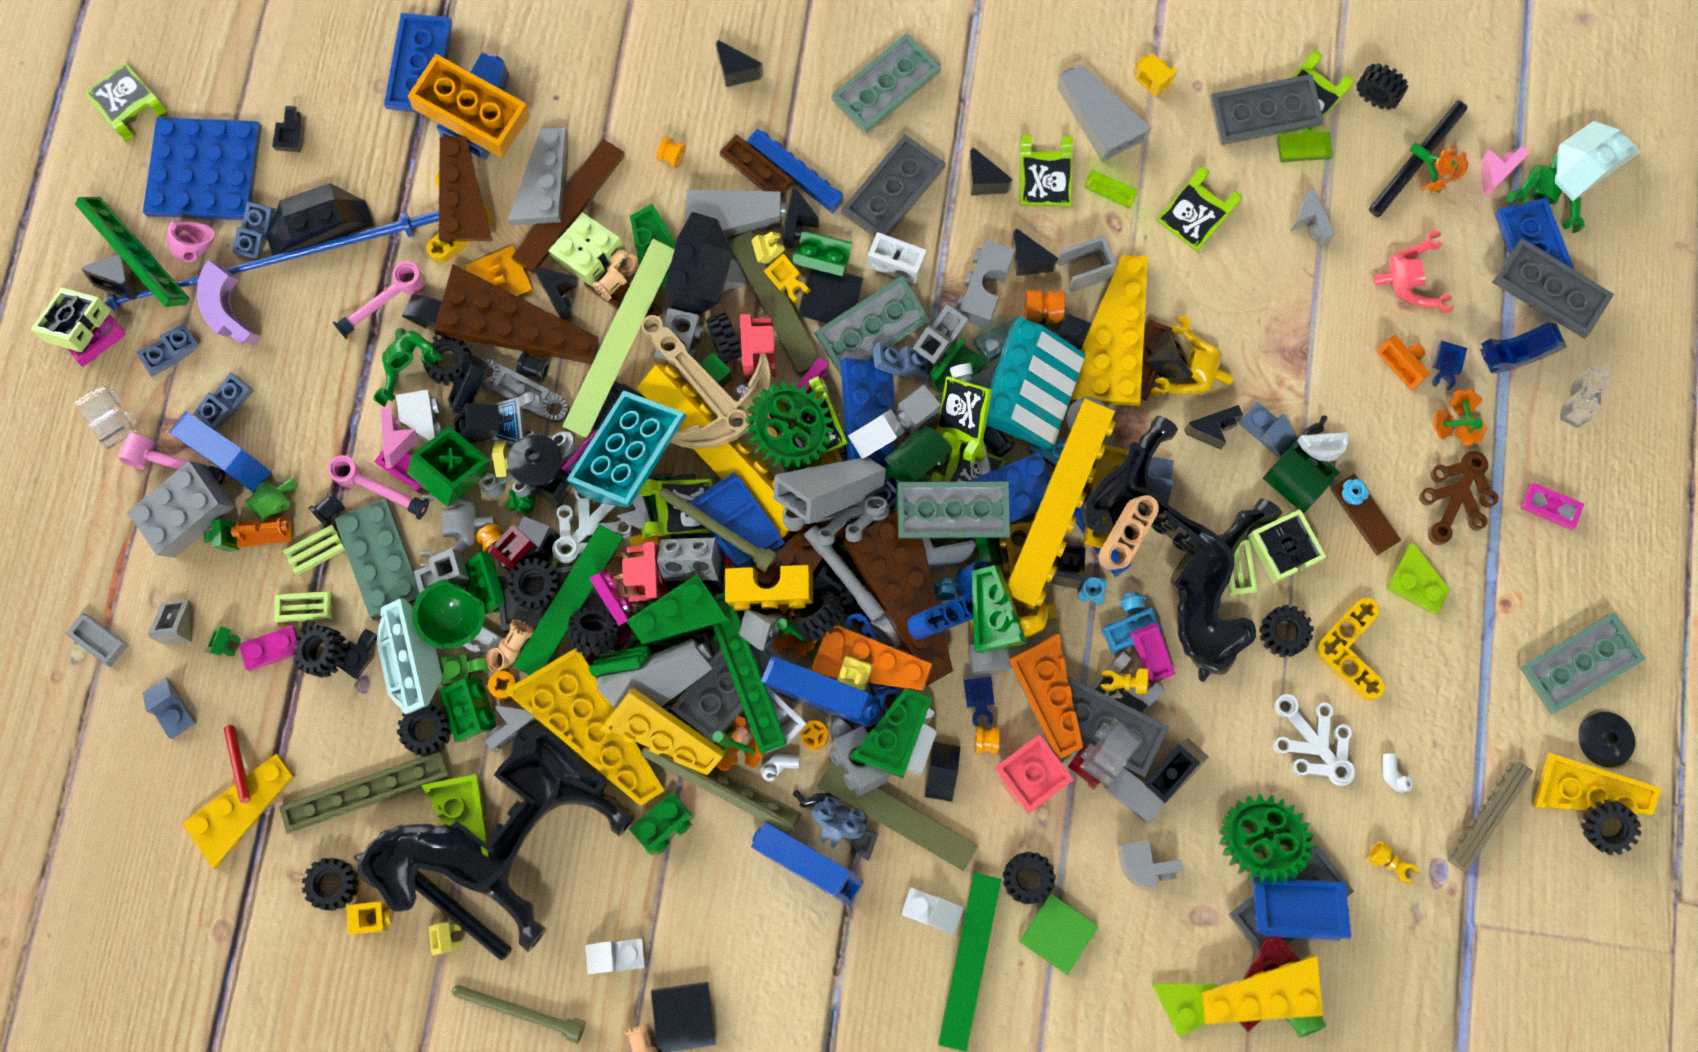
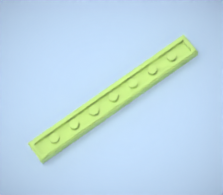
[562,239,674,439]

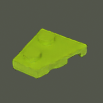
[1386,542,1450,615]
[1152,983,1218,1037]

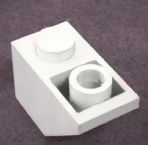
[396,390,443,442]

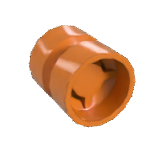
[1024,290,1065,325]

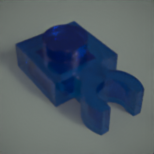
[1432,341,1468,391]
[963,676,995,727]

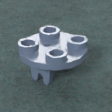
[812,797,866,848]

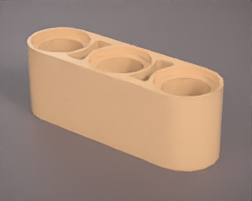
[1099,496,1159,570]

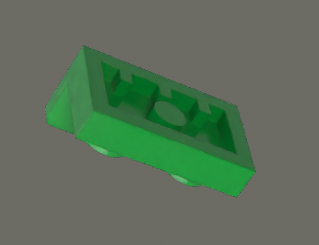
[792,230,853,276]
[929,338,987,393]
[465,551,505,614]
[439,678,497,742]
[629,791,694,855]

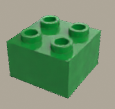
[407,426,490,507]

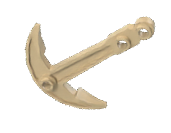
[641,315,771,449]

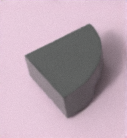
[851,829,879,861]

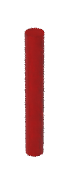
[224,725,251,804]

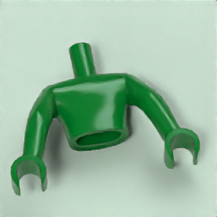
[1506,153,1585,233]
[373,328,444,407]

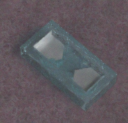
[974,316,1020,363]

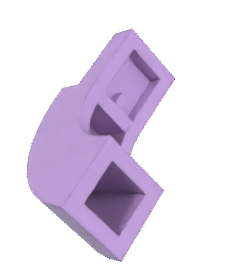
[197,260,261,345]

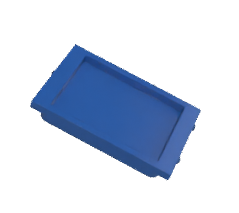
[689,472,785,568]
[1253,877,1352,941]

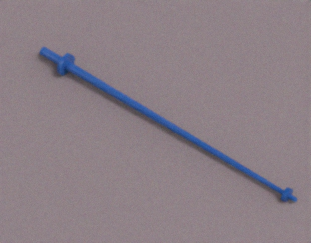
[104,210,439,310]

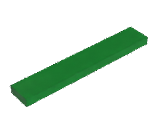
[75,197,190,307]
[513,524,624,675]
[712,592,787,755]
[938,873,1002,1052]

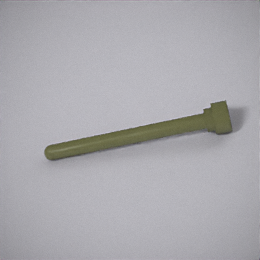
[659,488,777,573]
[452,985,586,1044]

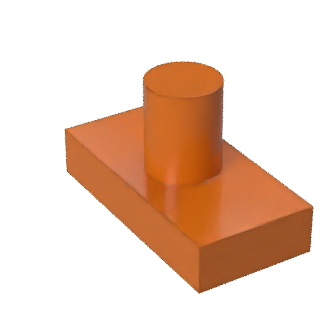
[1376,334,1431,391]

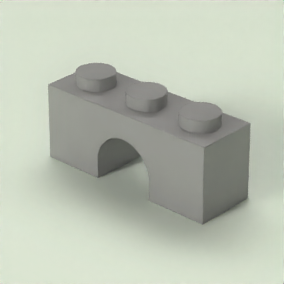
[956,240,1015,329]
[968,636,1051,677]

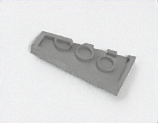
[508,127,568,225]

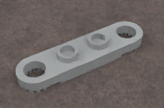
[481,358,569,423]

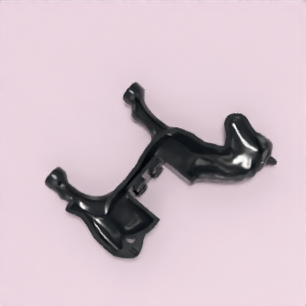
[1082,416,1283,682]
[354,728,636,952]

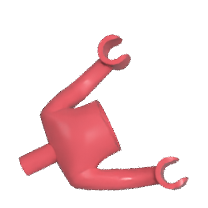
[1373,230,1454,313]

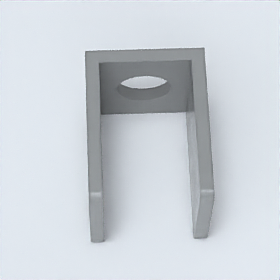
[1057,235,1117,293]
[922,538,976,570]

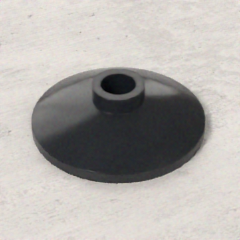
[507,434,563,486]
[1578,712,1635,767]

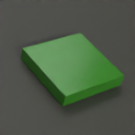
[1019,894,1099,975]

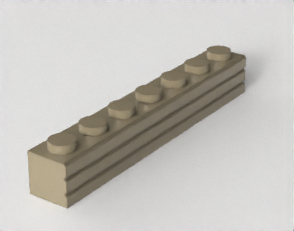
[1447,760,1533,871]

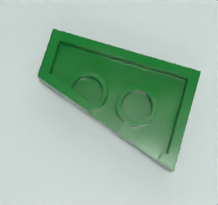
[630,204,676,288]
[850,688,932,778]

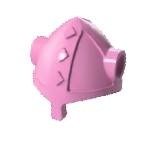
[166,220,215,262]

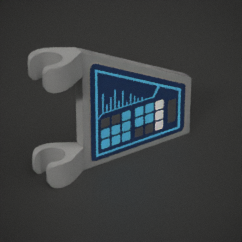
[491,392,541,445]

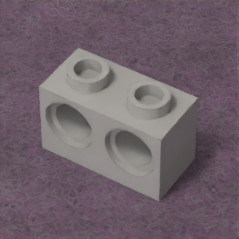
[654,308,704,369]
[657,538,721,582]

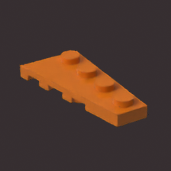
[811,625,934,690]
[1007,634,1083,760]

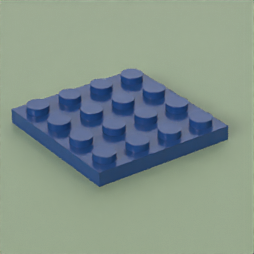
[143,117,262,220]

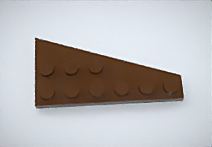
[434,264,599,364]
[842,511,953,686]

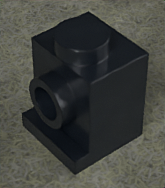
[1058,313,1092,351]

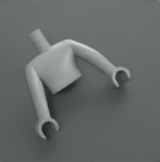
[420,486,495,568]

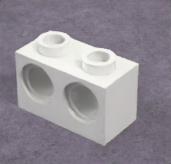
[867,232,927,285]

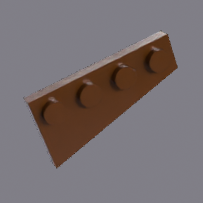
[438,137,493,242]
[756,520,847,618]

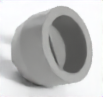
[830,716,854,738]

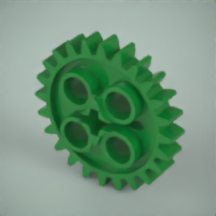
[745,381,834,470]
[1219,794,1314,885]

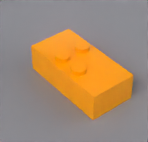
[408,54,530,159]

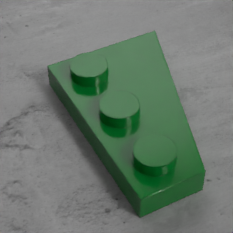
[972,565,1027,654]
[627,575,728,645]

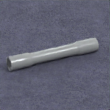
[804,525,885,622]

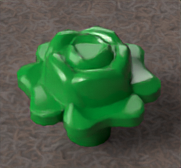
[506,487,535,516]

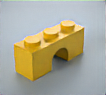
[725,565,813,611]

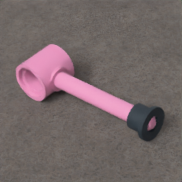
[333,261,426,339]
[118,433,226,486]
[328,455,429,520]

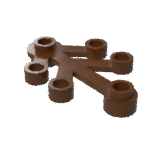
[1419,451,1499,545]

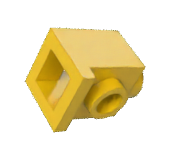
[1134,53,1178,97]
[346,901,393,935]

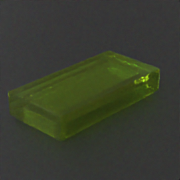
[1277,132,1333,163]
[1085,169,1139,209]

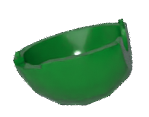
[412,579,485,650]

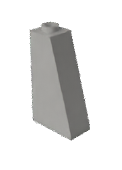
[1057,65,1151,162]
[685,190,786,239]
[773,457,886,524]
[596,638,713,708]

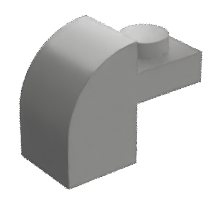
[913,304,970,364]
[414,549,470,593]
[1117,841,1183,888]

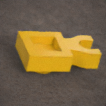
[764,254,811,304]

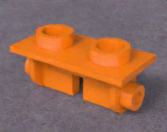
[231,515,292,548]

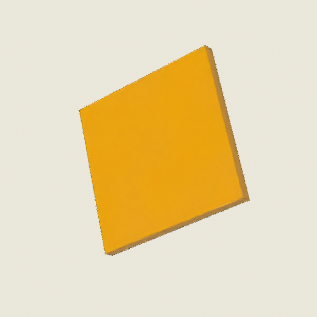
[465,245,533,297]

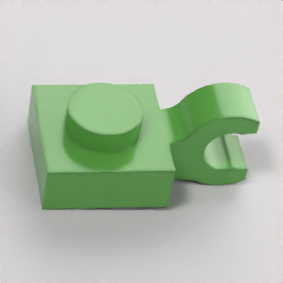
[439,654,489,686]

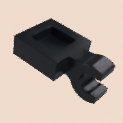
[272,106,304,152]
[337,629,378,680]

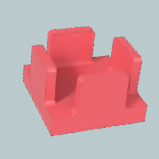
[740,314,776,383]
[622,542,671,606]
[994,734,1074,814]

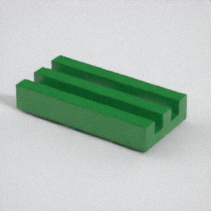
[589,646,651,677]

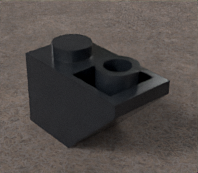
[499,516,560,574]

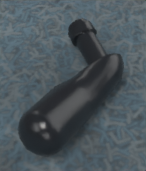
[1299,415,1328,438]
[793,790,832,808]

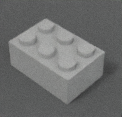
[128,461,235,558]

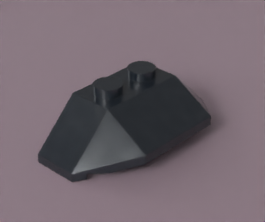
[266,183,374,255]
[665,212,733,316]

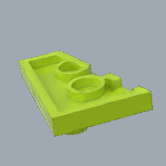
[422,774,490,858]

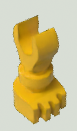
[1100,669,1149,695]
[1366,841,1420,883]

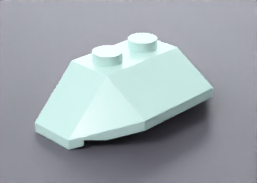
[1555,121,1640,201]
[377,598,443,714]

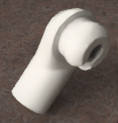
[761,754,799,781]
[1383,754,1413,793]

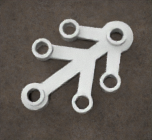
[552,490,632,563]
[1273,694,1355,786]

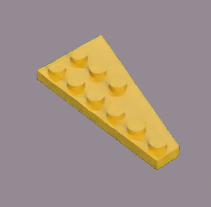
[1069,255,1148,406]
[504,648,665,806]

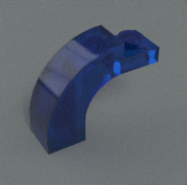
[1480,322,1567,373]

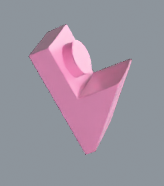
[1481,146,1530,197]
[380,407,417,468]

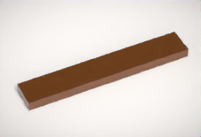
[512,139,625,274]

